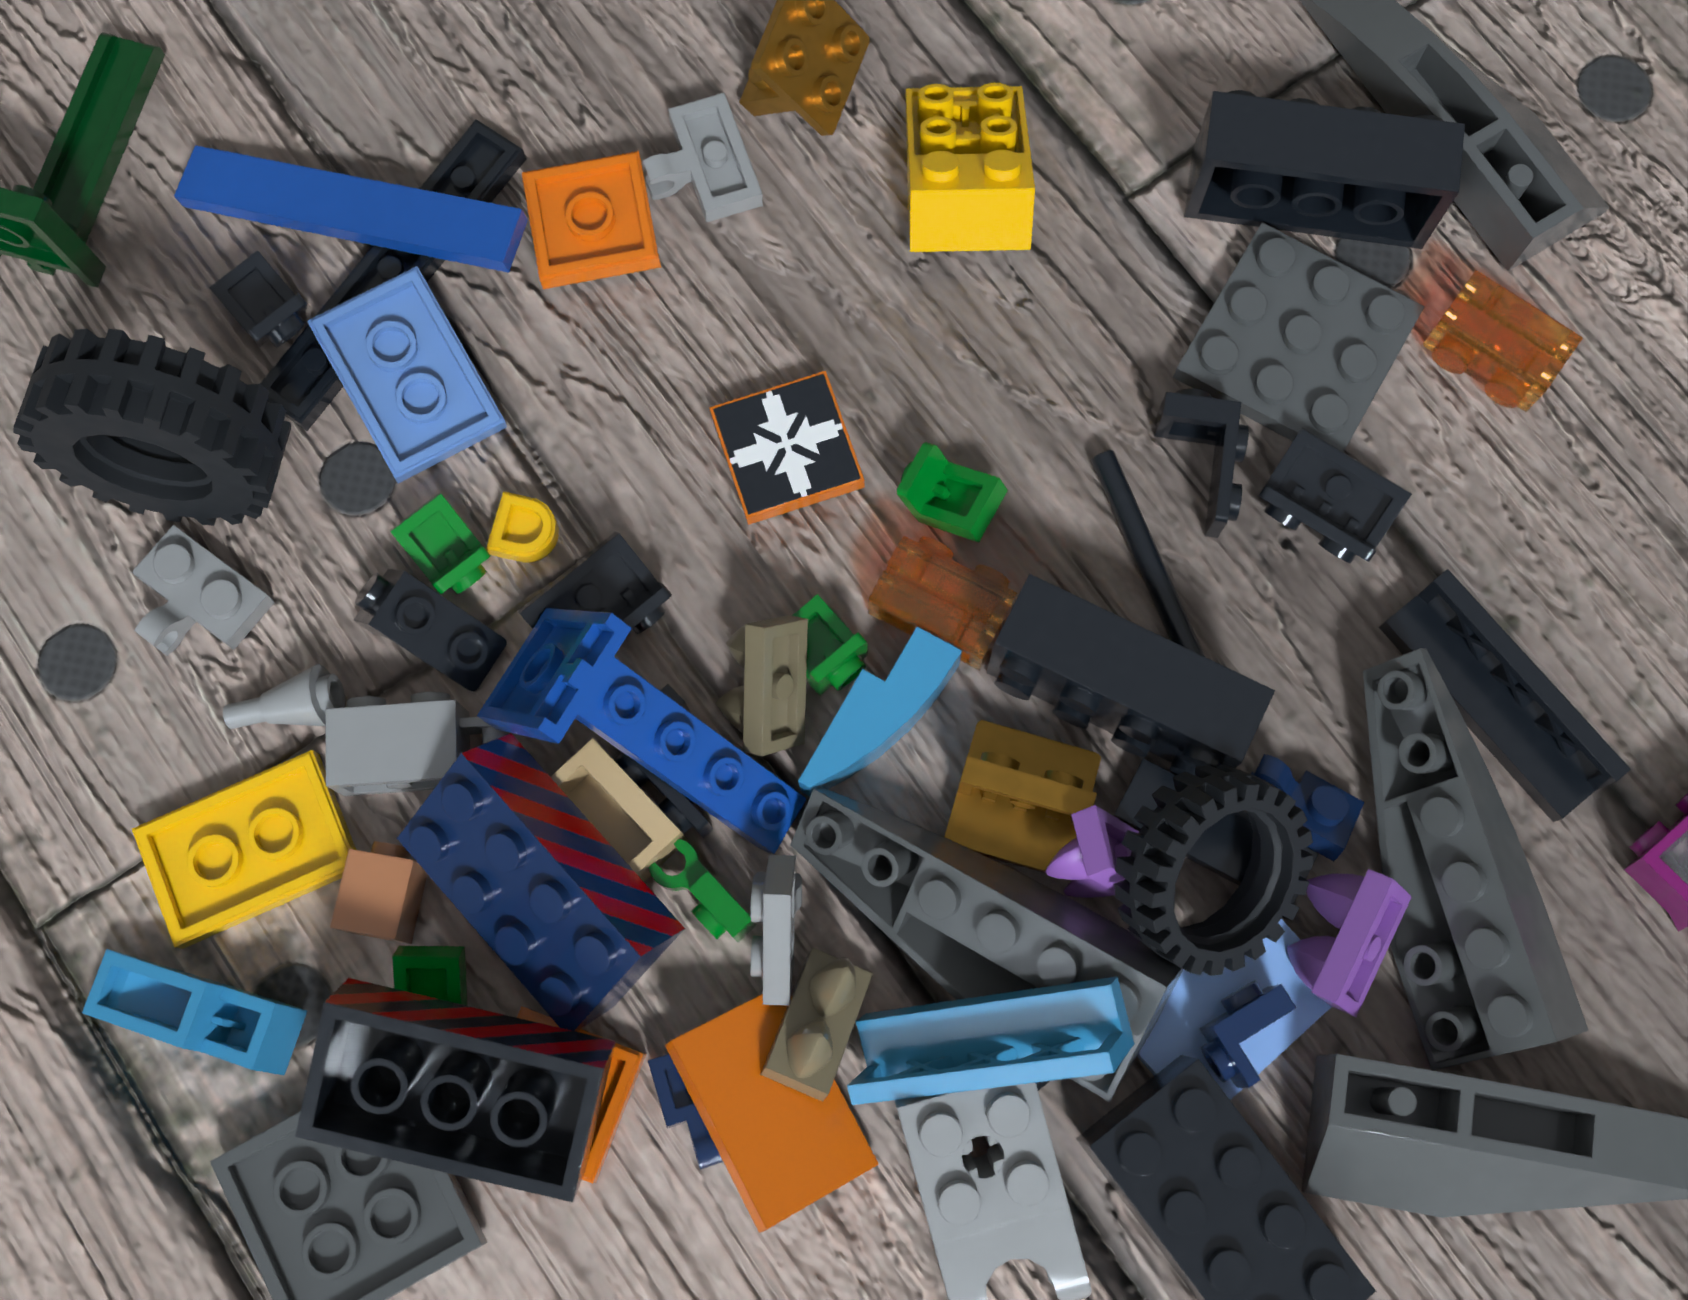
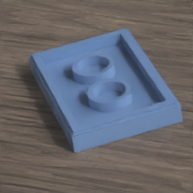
[307,266,507,484]

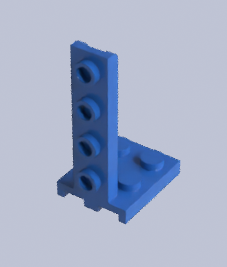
[477,608,806,854]

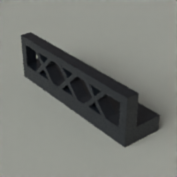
[1379,569,1631,822]

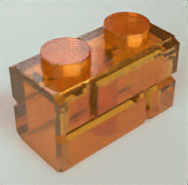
[1422,270,1583,412]
[868,536,1017,671]

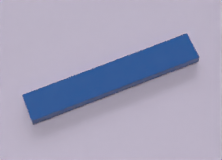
[174,145,528,273]

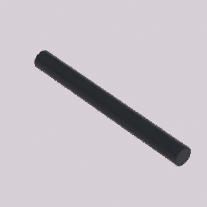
[1091,450,1205,657]

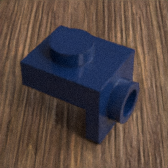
[1199,981,1297,1088]

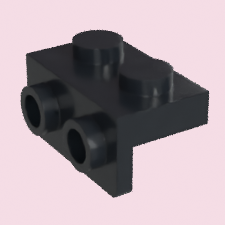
[1259,428,1412,563]
[517,532,672,634]

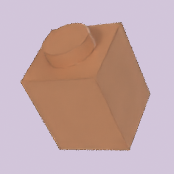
[330,841,428,944]

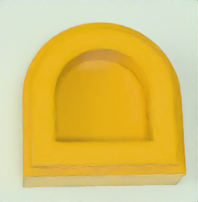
[486,491,559,563]

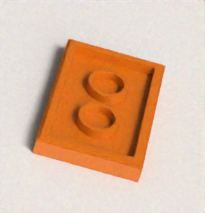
[665,994,879,1233]

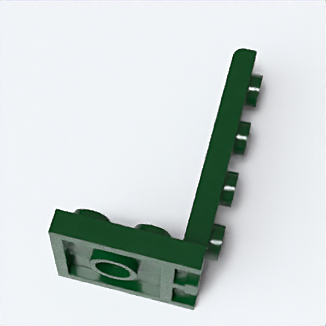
[0,32,165,288]

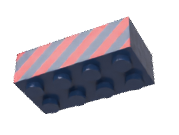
[397,733,685,1032]

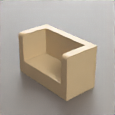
[551,738,688,882]

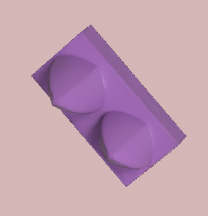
[1045,805,1139,898]
[1287,869,1412,1018]

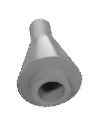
[223,664,345,729]

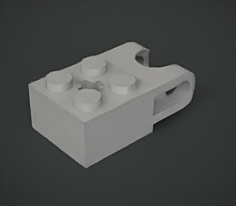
[894,1083,1092,1300]

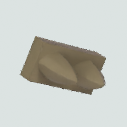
[715,615,808,756]
[760,947,873,1102]

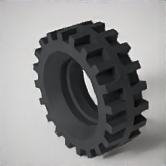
[13,328,291,525]

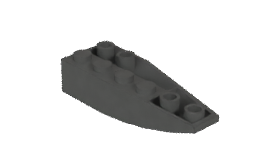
[1300,0,1609,271]
[1363,648,1589,1070]
[790,786,1183,1102]
[1301,1054,1688,1218]

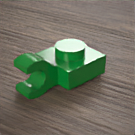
[648,839,757,943]

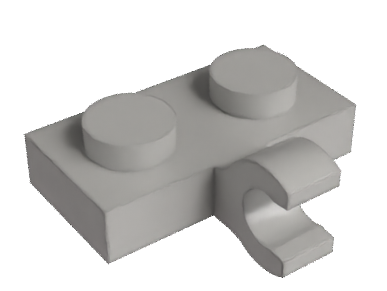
[643,93,763,223]
[132,525,275,656]
[751,855,802,1006]

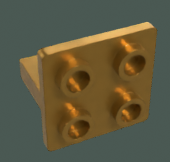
[739,0,870,136]
[944,720,1101,873]

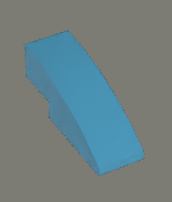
[798,627,962,797]
[82,949,308,1075]

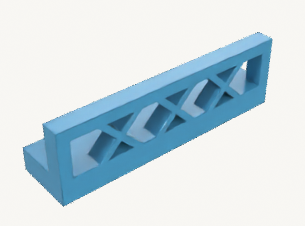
[847,976,1134,1105]

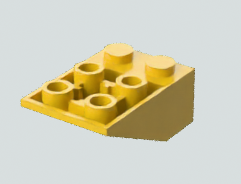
[906,83,1035,252]

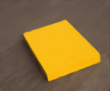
[132,750,356,949]

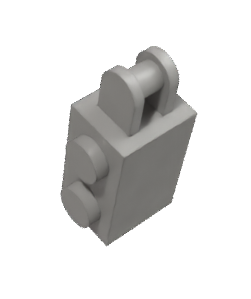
[325,692,508,796]

